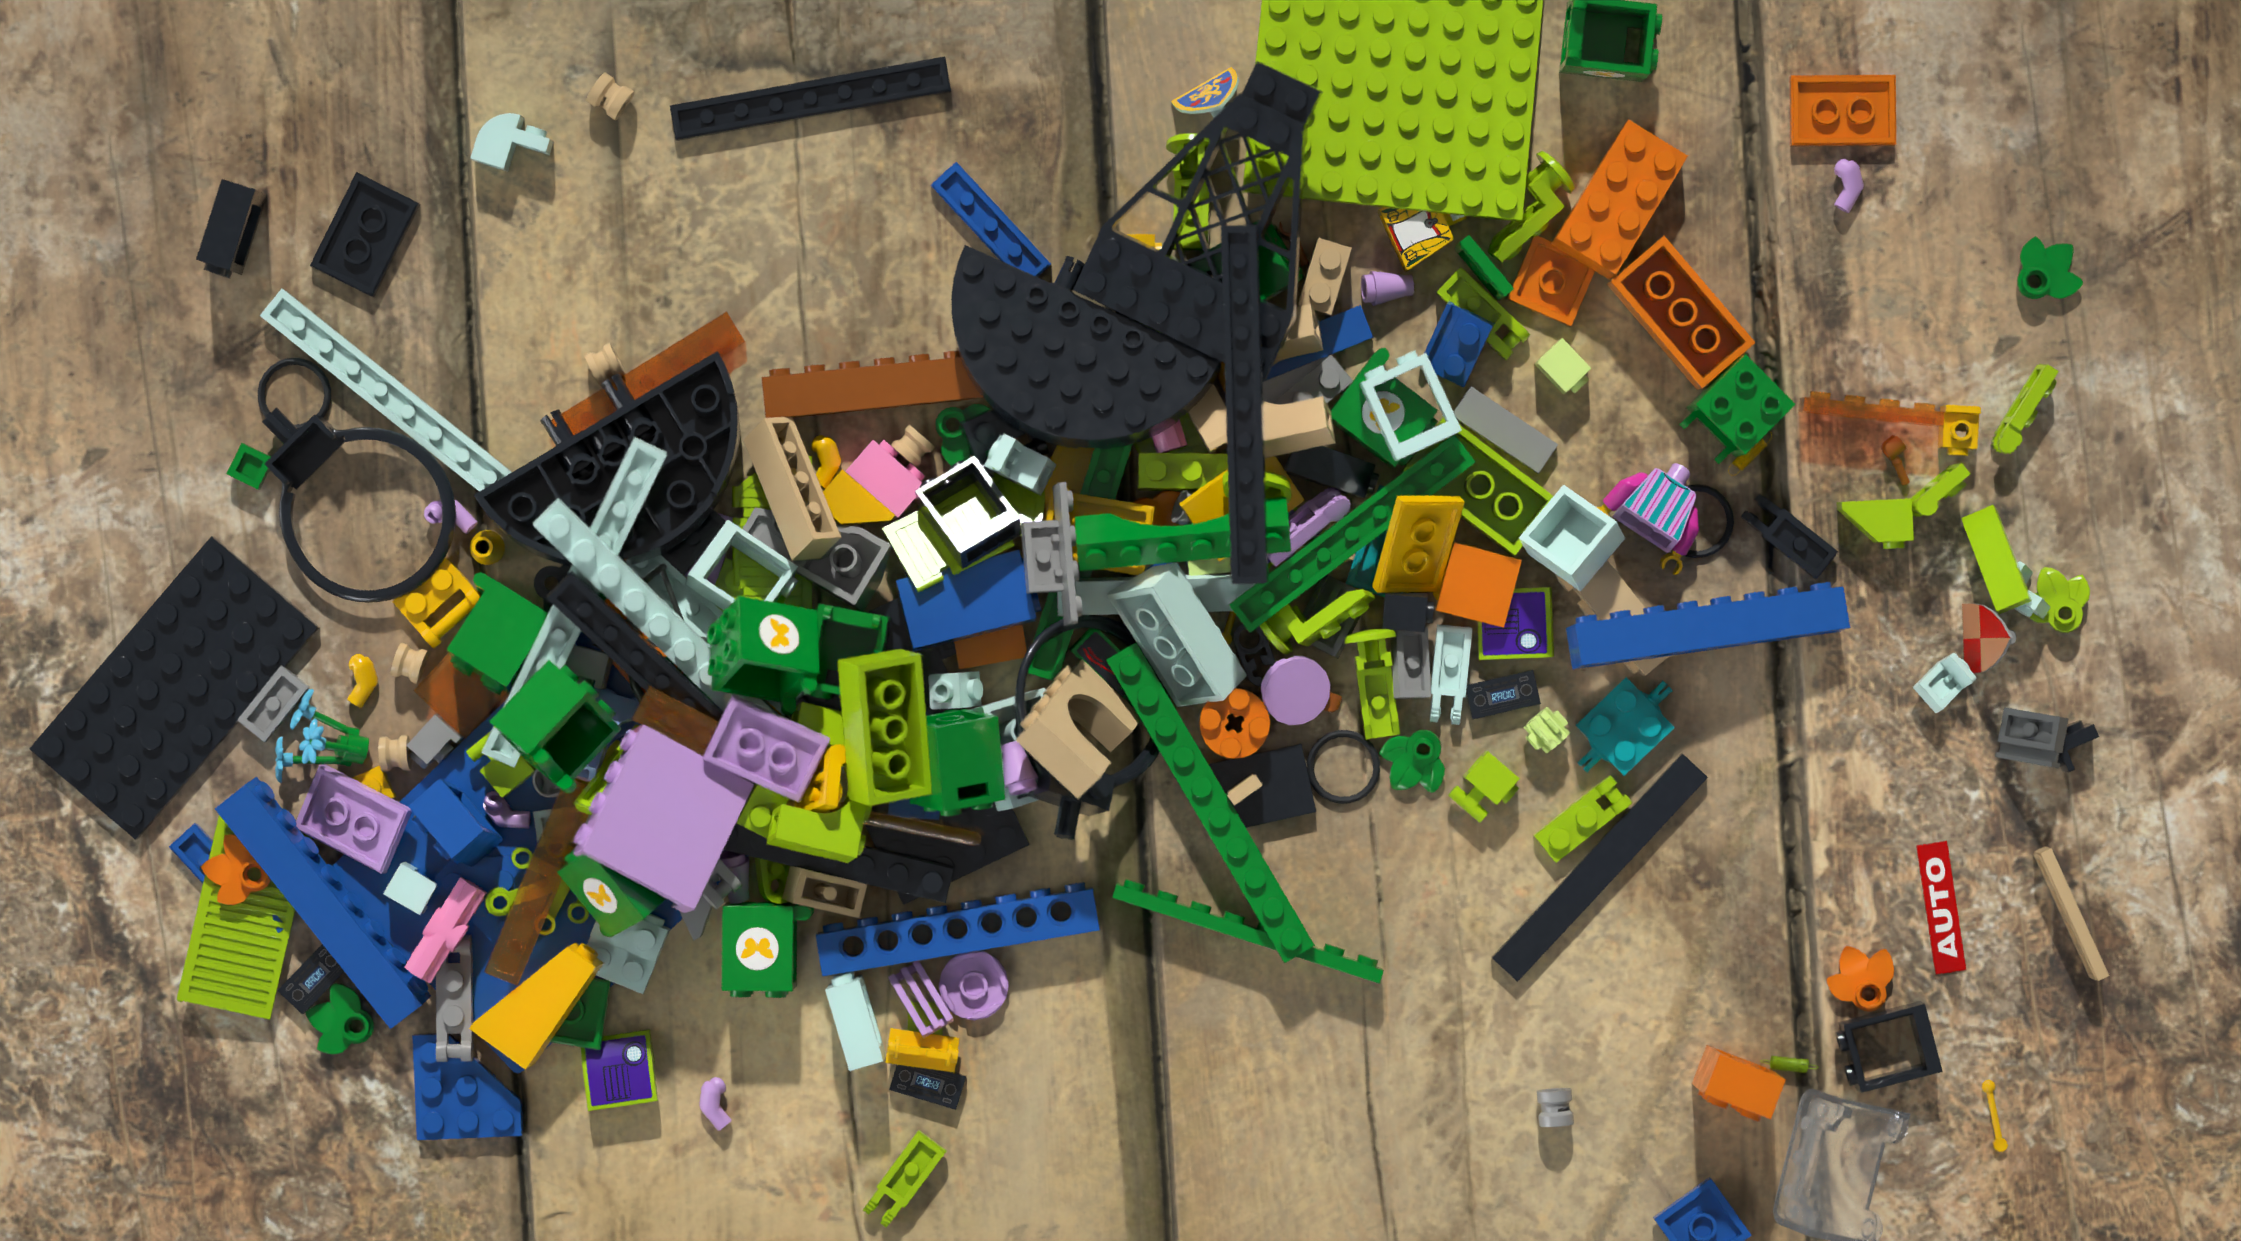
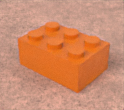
[1692,1045,1786,1122]

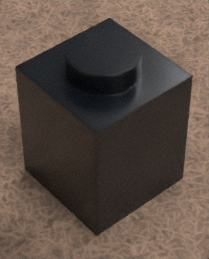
[1383,592,1434,632]

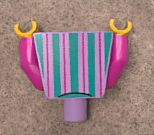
[1596,463,1699,575]

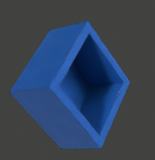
[408,778,503,867]

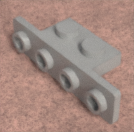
[1021,482,1082,626]

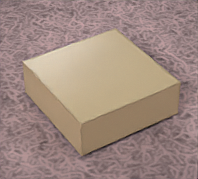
[1226,774,1263,805]

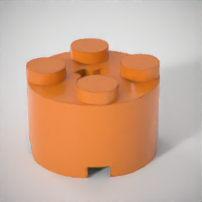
[1199,688,1270,759]

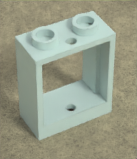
[1359,351,1462,461]
[685,520,798,610]
[825,972,886,1071]

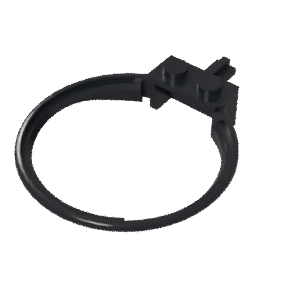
[262,408,456,603]
[1015,615,1170,840]

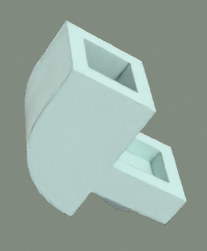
[470,113,554,172]
[984,434,1057,496]

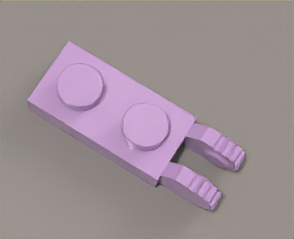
[1268,487,1351,567]

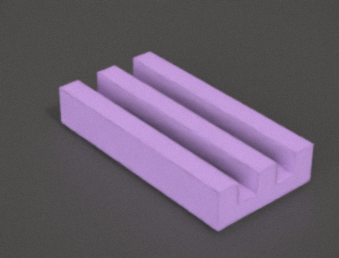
[888,961,954,1038]

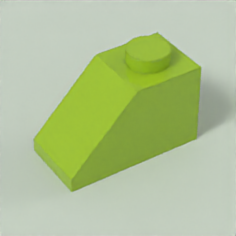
[1837,498,1914,549]

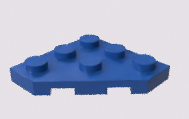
[432,854,565,955]
[412,1033,523,1140]

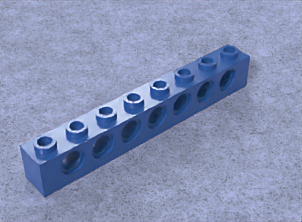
[815,882,1100,977]

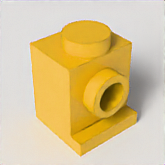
[1938,405,1981,456]

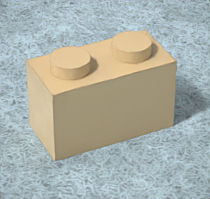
[1296,237,1352,317]
[782,866,867,918]

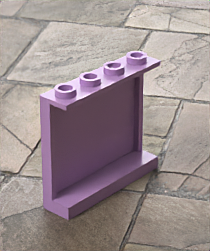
[573,724,754,913]

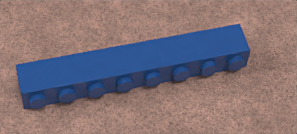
[1566,582,1850,670]
[215,777,431,1029]

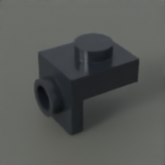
[2056,720,2099,773]

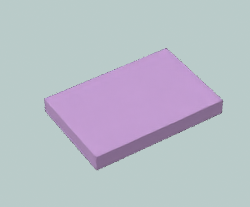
[703,694,830,803]
[296,764,412,874]

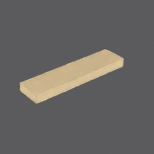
[2033,847,2109,981]

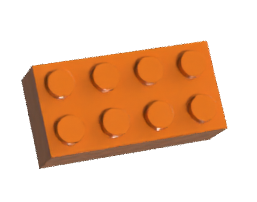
[1551,119,1688,280]
[1607,236,1756,390]

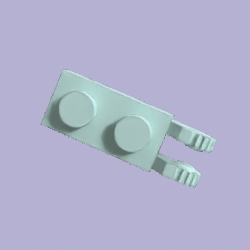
[1430,624,1472,725]

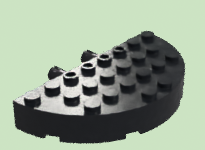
[951,245,1221,449]
[474,351,740,566]

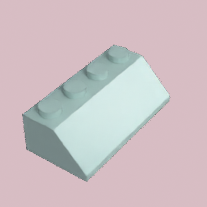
[1107,562,1247,707]

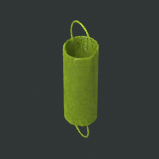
[1760,1056,1819,1073]

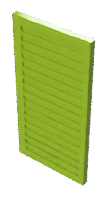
[176,815,312,1020]

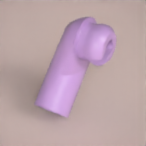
[424,500,478,534]
[699,1077,732,1131]

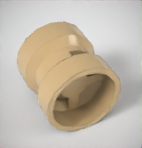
[586,72,635,120]

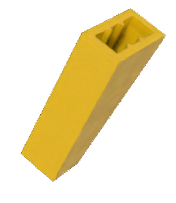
[469,943,604,1070]

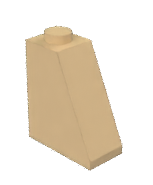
[1188,385,1227,454]

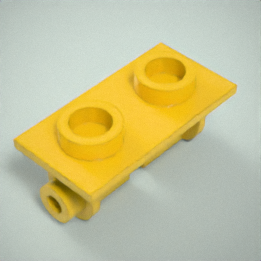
[885,1028,960,1073]

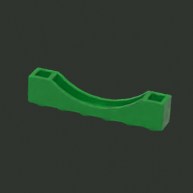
[1075,497,1291,571]

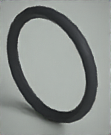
[257,358,331,429]
[1685,484,1734,558]
[1307,730,1380,804]

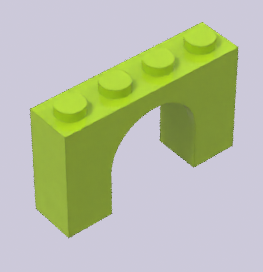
[767,702,872,863]

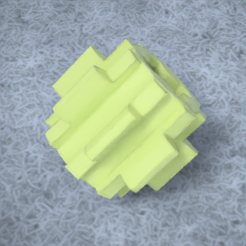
[1523,707,1570,753]

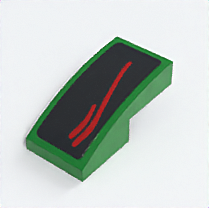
[1069,628,1127,699]

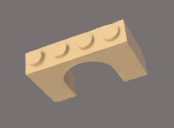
[1263,304,1335,458]
[1016,659,1140,798]

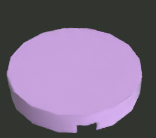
[1261,655,1330,725]
[939,951,1009,1020]

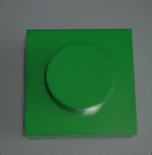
[226,443,271,490]

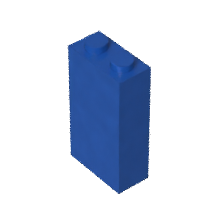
[896,550,1041,652]

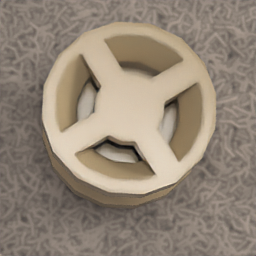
[585,343,626,386]
[891,424,935,468]
[390,642,429,684]
[378,735,412,772]

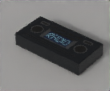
[1466,670,1541,720]
[277,944,344,1015]
[889,1065,966,1110]

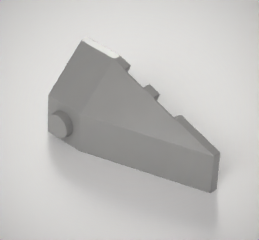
[743,507,892,612]

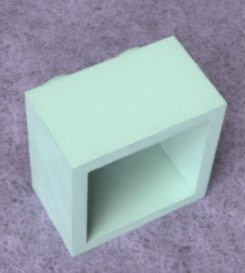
[1519,485,1625,592]

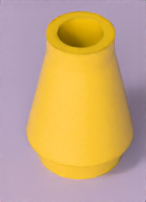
[470,530,505,565]

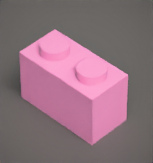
[845,440,926,518]

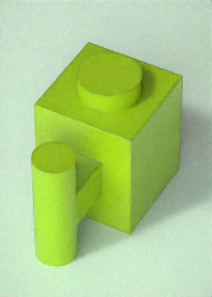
[466,731,536,798]
[1448,750,1520,823]

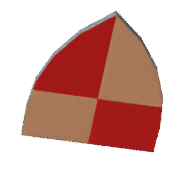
[1962,603,2016,674]

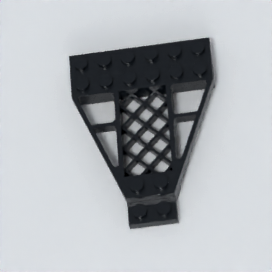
[1073,61,1323,381]

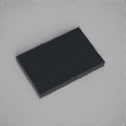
[310,172,420,298]
[1208,744,1316,828]

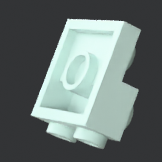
[587,914,670,994]

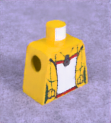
[1378,207,1467,272]

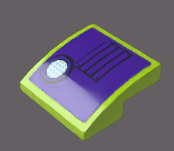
[1478,587,1554,660]
[581,1029,659,1111]

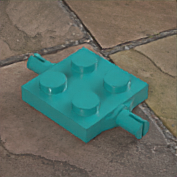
[1575,677,1675,776]

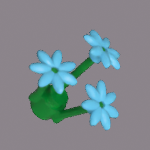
[275,689,369,783]

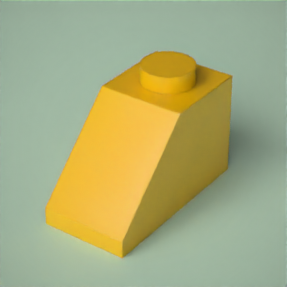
[823,469,896,525]

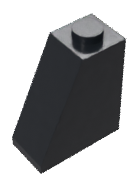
[1284,446,1379,499]

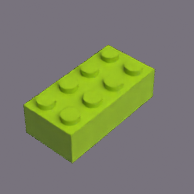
[1401,416,1553,556]
[838,649,932,806]

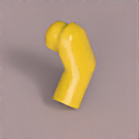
[811,435,841,488]
[347,654,378,708]

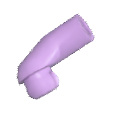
[1834,159,1864,213]
[483,791,531,829]

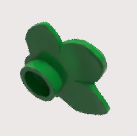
[2017,236,2083,299]
[935,404,990,466]
[1379,730,1445,793]
[306,984,374,1054]

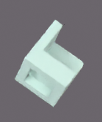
[383,862,437,915]

